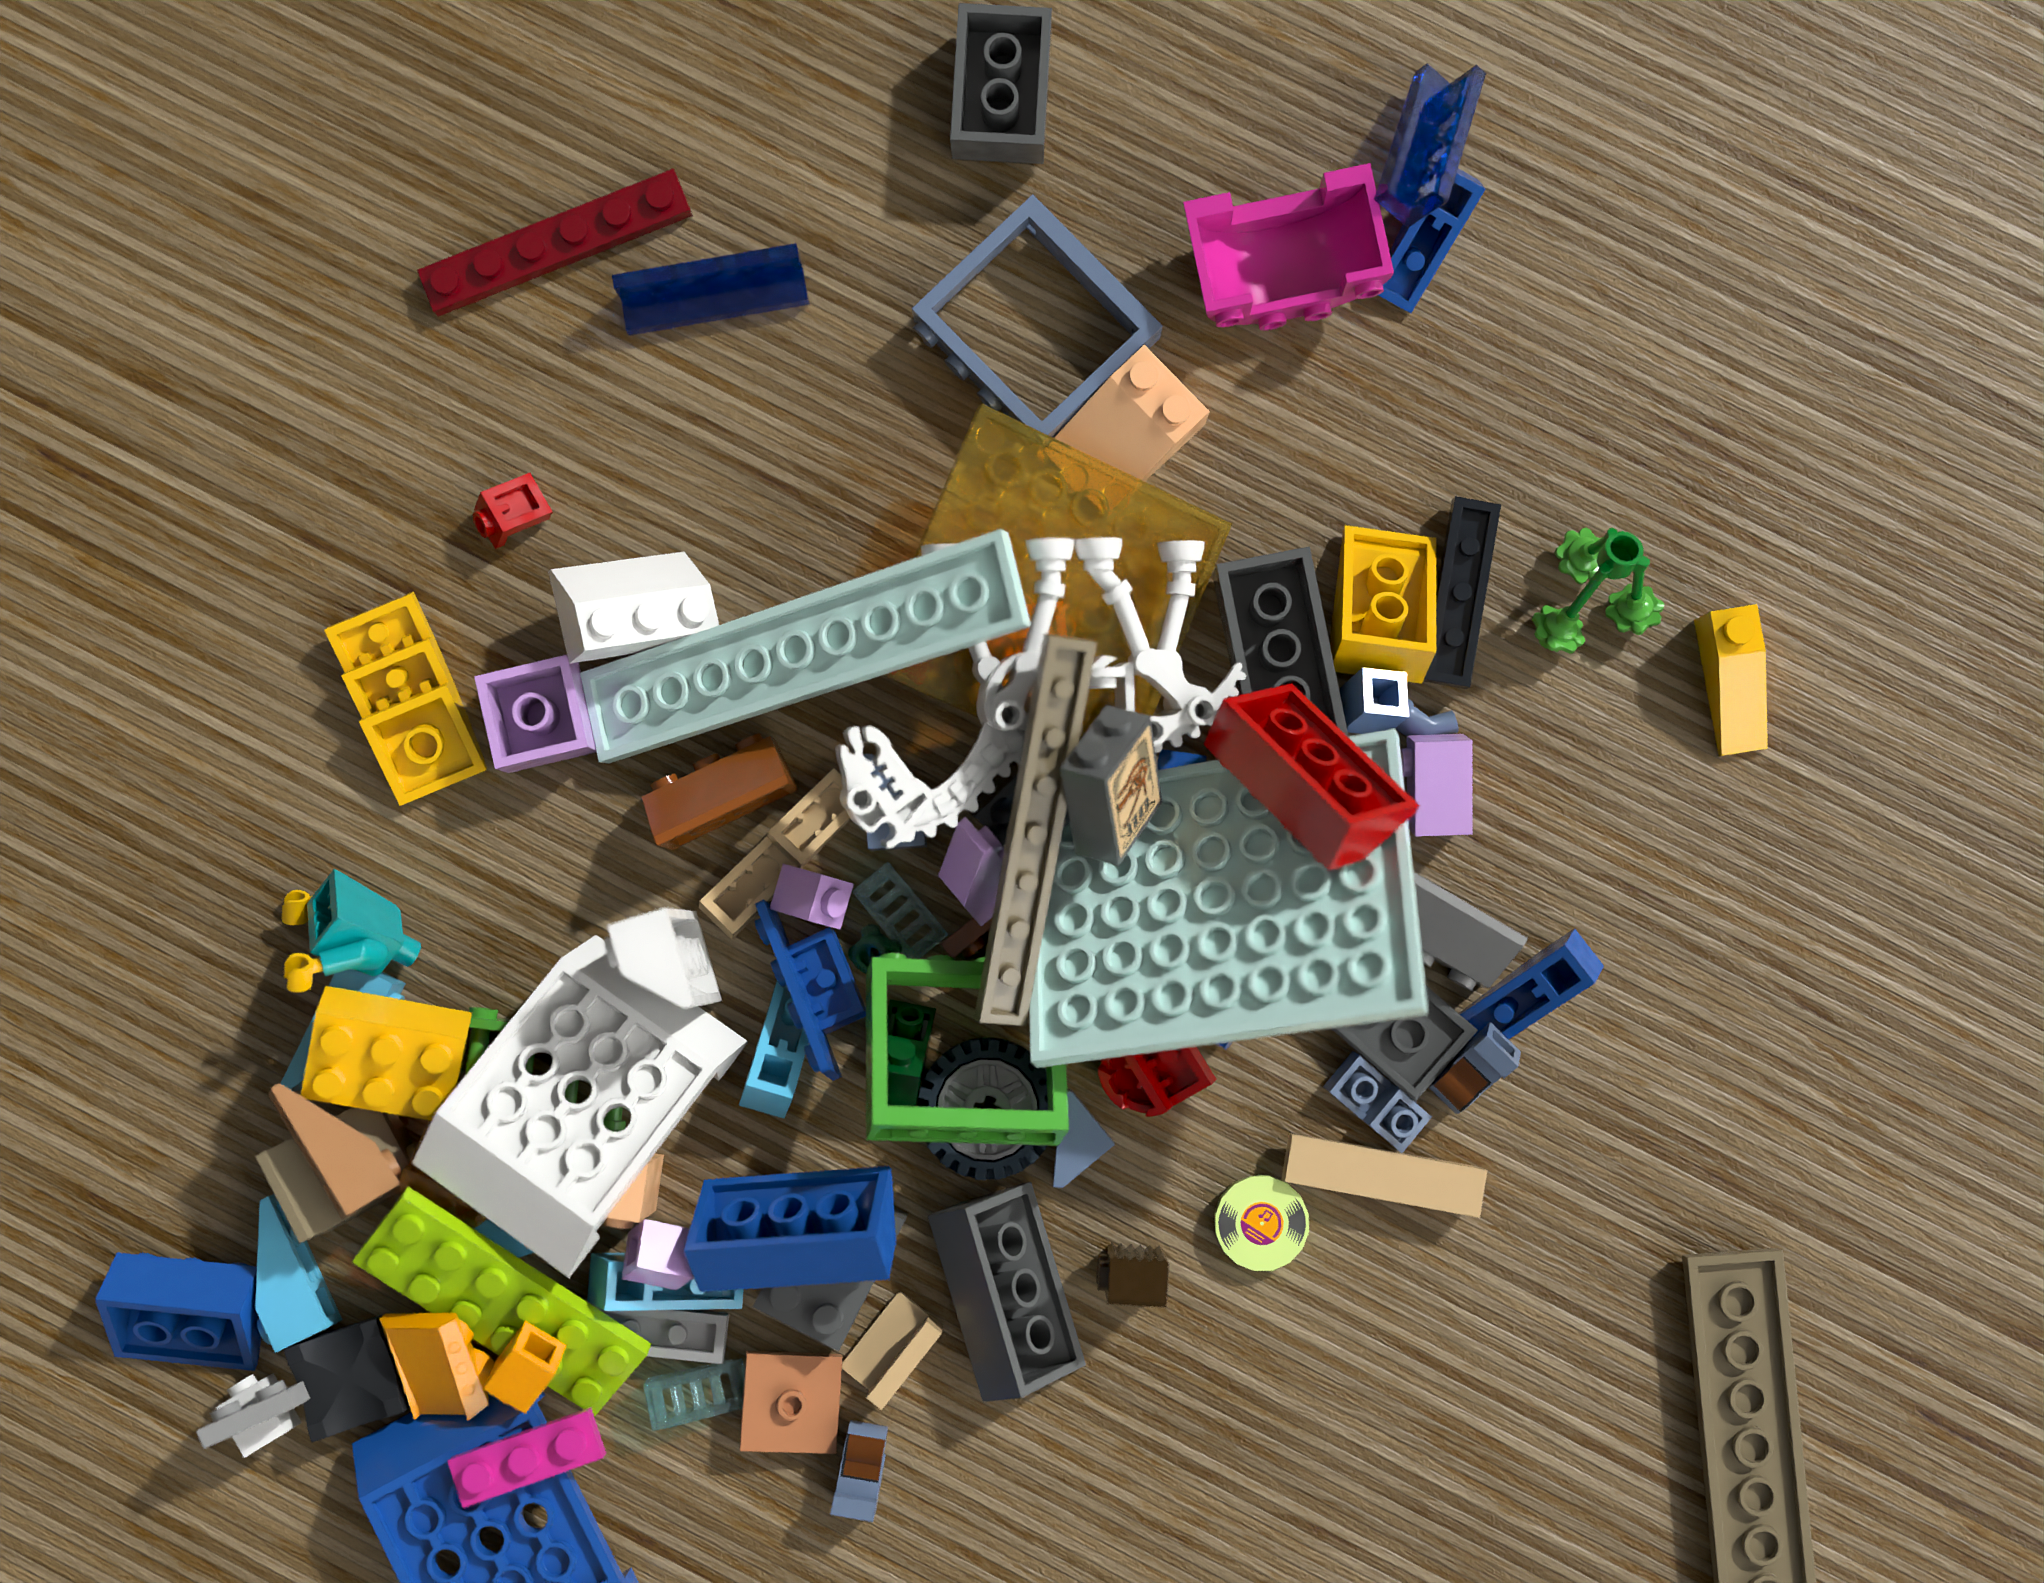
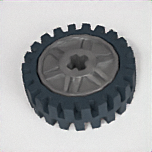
[917,1037,1048,1180]

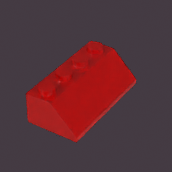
[1203,683,1420,871]

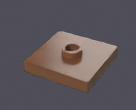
[739,1351,843,1454]

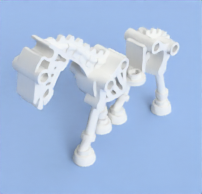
[835,538,1246,848]

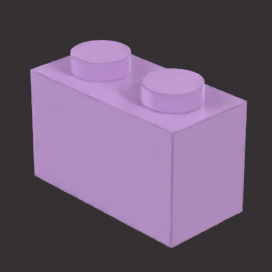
[1400,734,1473,837]

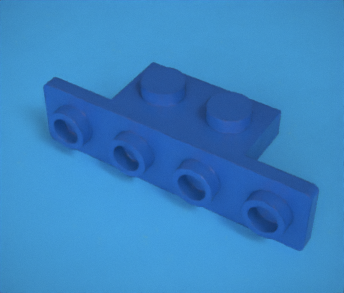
[754,899,866,1081]

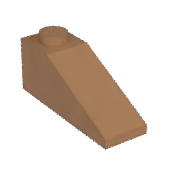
[268,1083,401,1220]

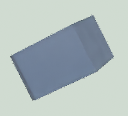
[1053,1088,1115,1188]

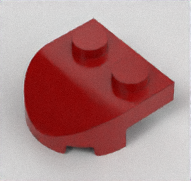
[1098,1046,1217,1117]

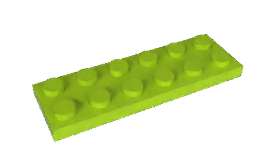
[352,1187,651,1416]

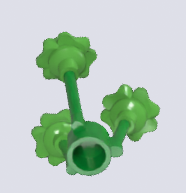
[1532,528,1664,654]

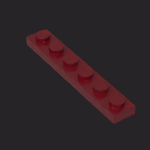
[417,168,693,317]

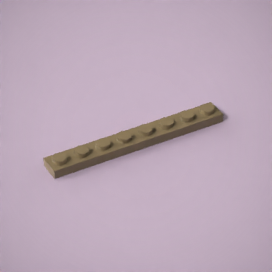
[974,633,1097,1026]

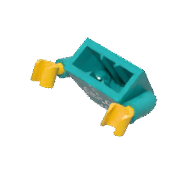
[281,869,421,992]

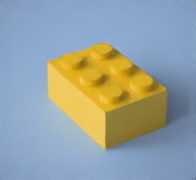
[301,986,472,1121]

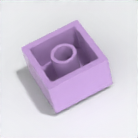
[474,654,597,773]

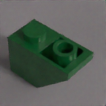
[887,999,936,1107]

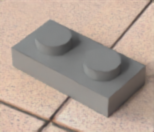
[196,1380,310,1449]

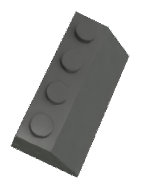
[928,1182,1086,1402]

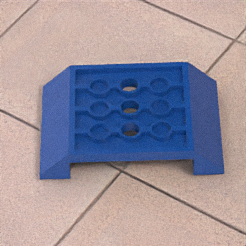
[352,1391,639,1583]

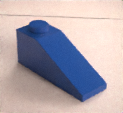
[1378,158,1486,313]
[1459,928,1604,1040]

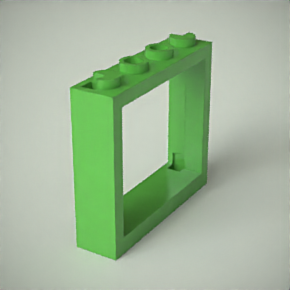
[866,953,1069,1146]

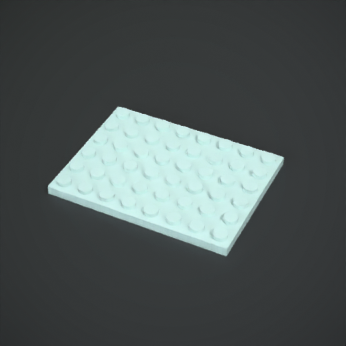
[1030,729,1428,1068]

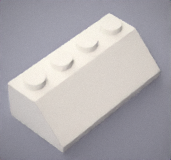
[604,908,722,1008]

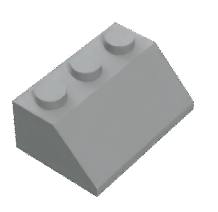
[1413,872,1528,991]

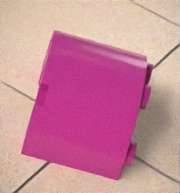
[1183,163,1394,331]

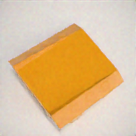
[379,1313,495,1420]

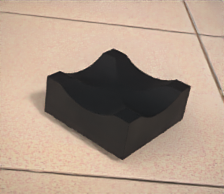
[283,1313,410,1443]

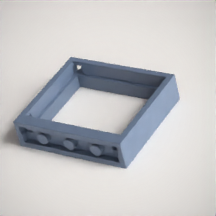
[912,194,1163,451]

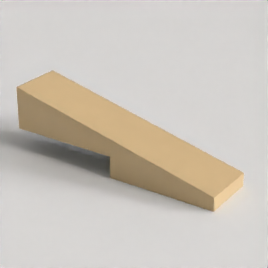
[699,768,851,940]
[1281,1133,1488,1218]

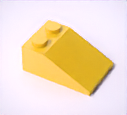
[1330,525,1436,684]

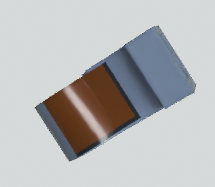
[1428,1022,1521,1114]
[830,1420,888,1522]

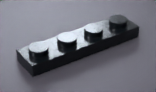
[1423,496,1501,689]

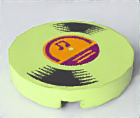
[1214,1175,1309,1271]

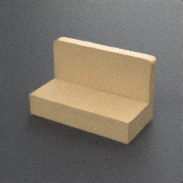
[842,1292,944,1410]

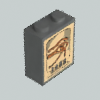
[1060,705,1162,866]

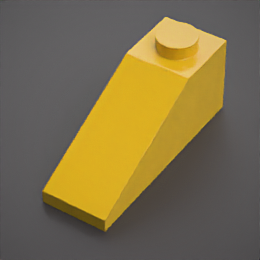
[1694,604,1768,757]

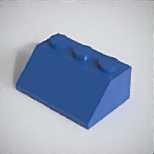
[95,1253,261,1371]

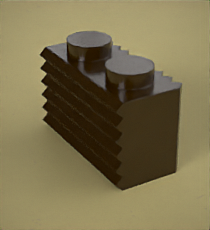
[1096,1243,1169,1308]

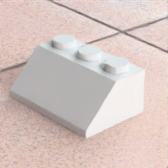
[548,552,719,663]

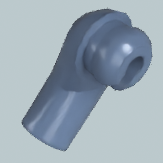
[1395,699,1459,737]

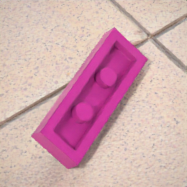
[448,1407,606,1508]

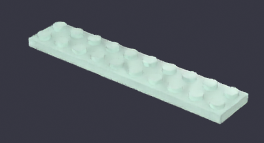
[580,529,1031,764]

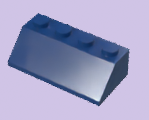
[684,1166,896,1292]

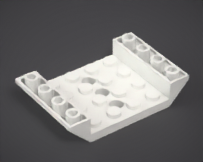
[412,935,748,1278]

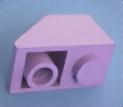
[938,817,1004,926]

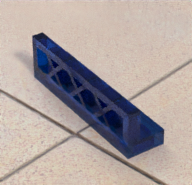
[1374,63,1486,228]
[612,243,810,336]

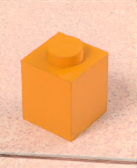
[483,1321,567,1414]

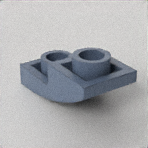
[1323,1051,1432,1153]

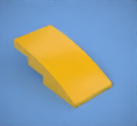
[324,592,487,806]

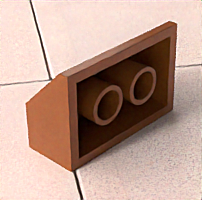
[642,733,799,850]

